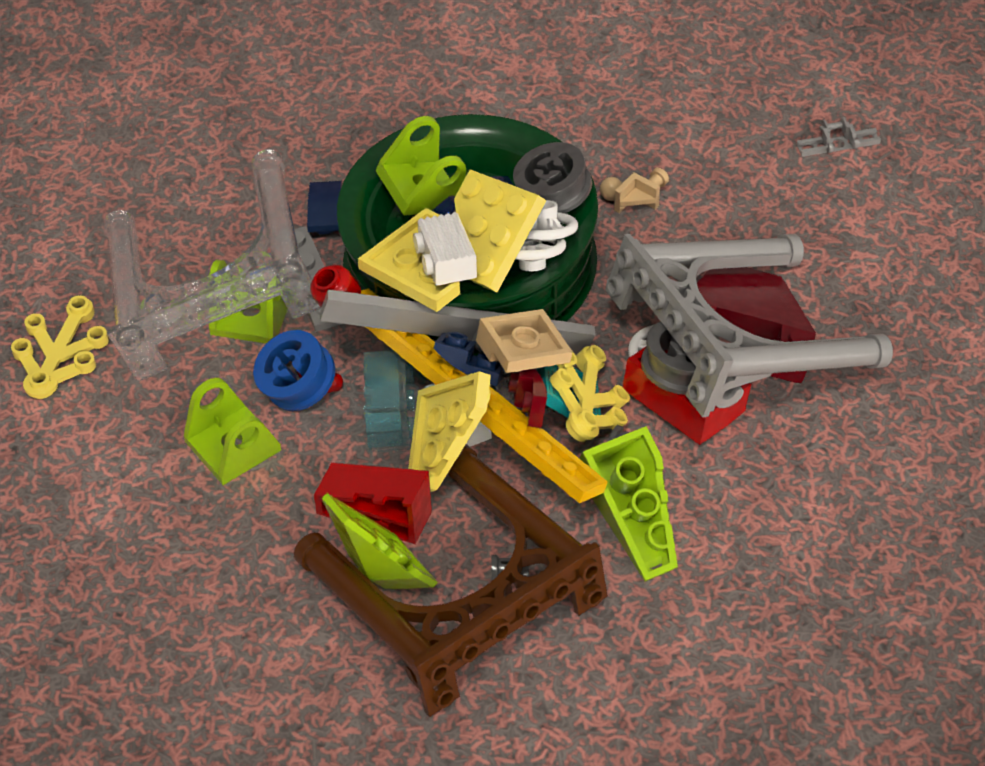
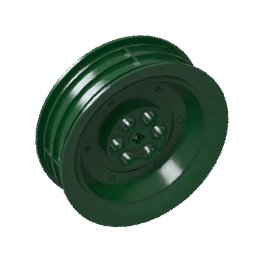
[337,114,598,356]

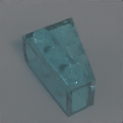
[364,350,415,452]

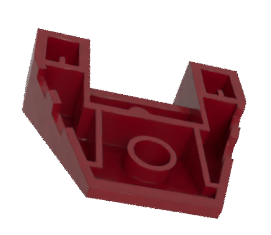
[697,267,816,383]

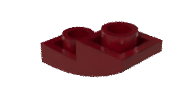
[508,368,547,428]

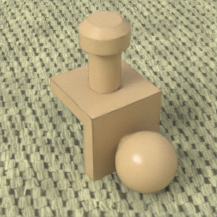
[600,168,669,213]

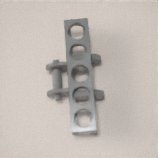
[797,117,881,157]

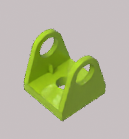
[376,116,466,215]
[208,259,293,344]
[184,378,281,485]

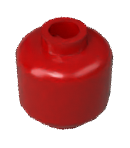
[310,264,361,307]

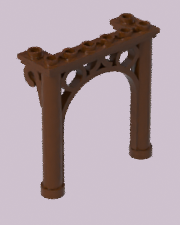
[294,444,608,717]

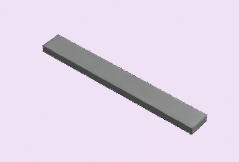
[320,290,596,354]

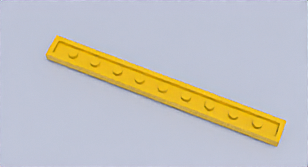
[361,288,608,503]

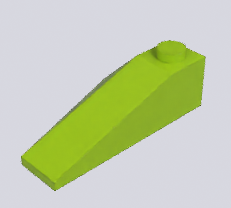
[579,426,678,581]
[322,493,438,589]

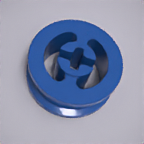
[253,330,335,411]

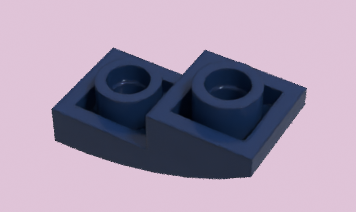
[307,181,342,235]
[434,332,505,387]

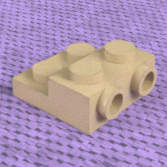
[476,309,573,373]

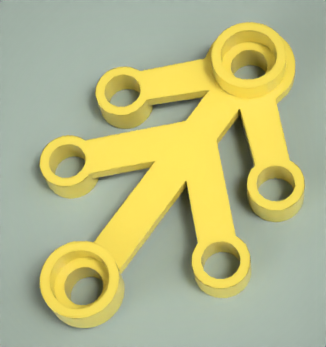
[11,295,109,399]
[550,345,630,442]

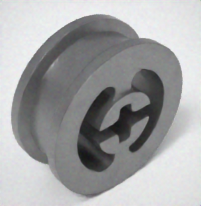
[513,142,592,213]
[641,321,721,395]

